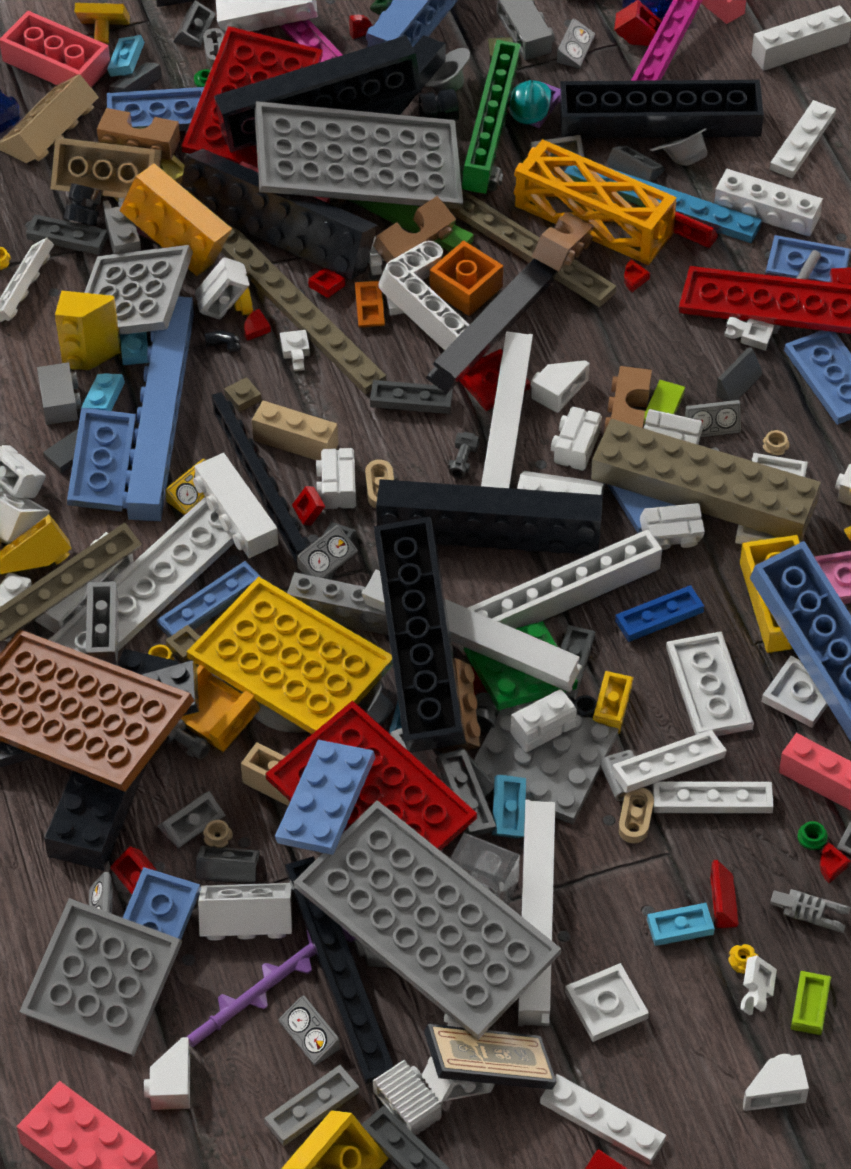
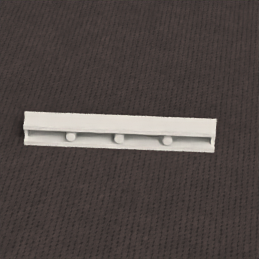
[481,331,533,488]
[362,570,582,692]
[518,800,555,1026]

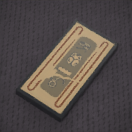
[424,1024,557,1090]

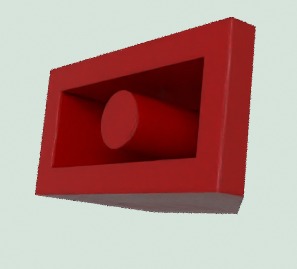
[614,0,662,46]

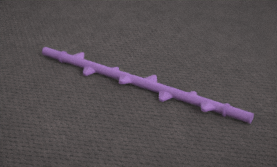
[187,927,356,1047]

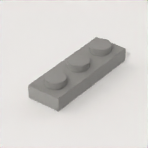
[264,1065,360,1146]

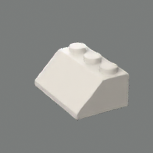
[517,471,605,495]
[0,486,49,544]
[198,883,292,940]

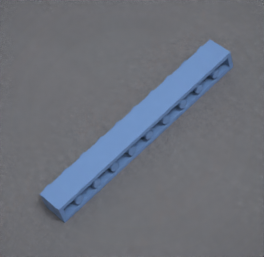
[122,297,194,521]

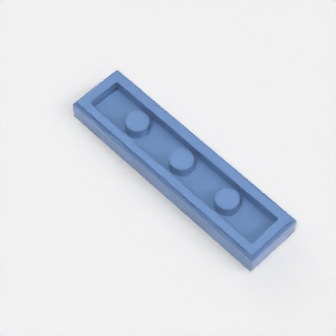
[156,561,263,637]

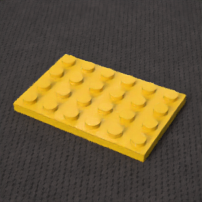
[186,576,393,734]

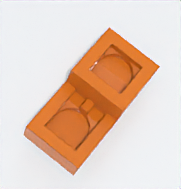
[355,281,385,328]

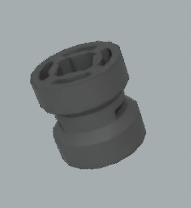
[475,692,500,733]

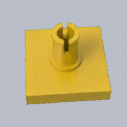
[74,3,130,44]

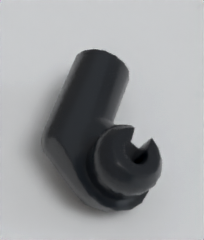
[205,331,242,352]

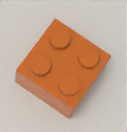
[430,240,504,316]

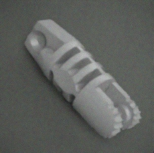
[770,889,851,933]

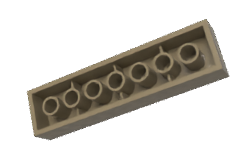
[591,419,821,543]

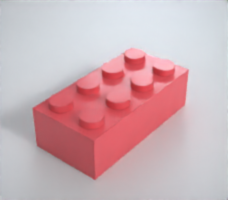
[0,11,110,88]
[17,1081,159,1169]

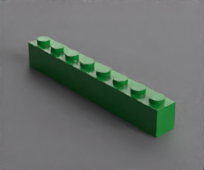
[461,40,521,194]

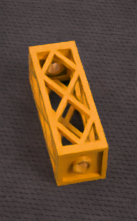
[514,139,677,265]

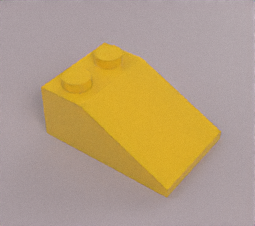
[0,514,72,574]

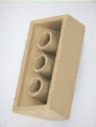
[0,74,99,163]
[51,138,162,198]

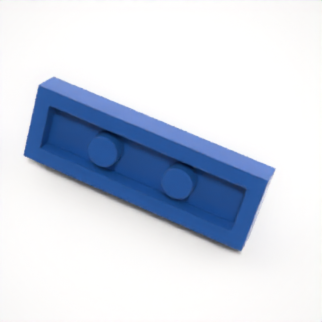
[615,585,704,642]

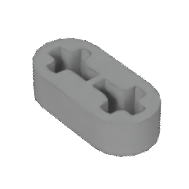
[203,28,225,68]

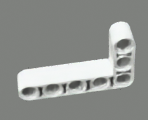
[378,241,469,350]

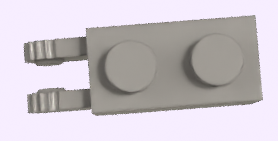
[103,197,141,254]

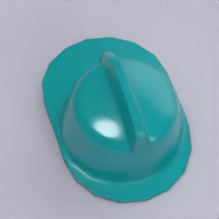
[509,80,551,124]

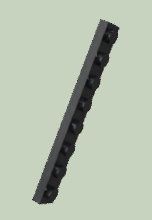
[212,392,310,566]
[285,856,394,1084]

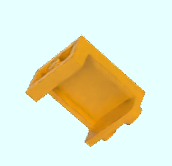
[181,664,260,752]

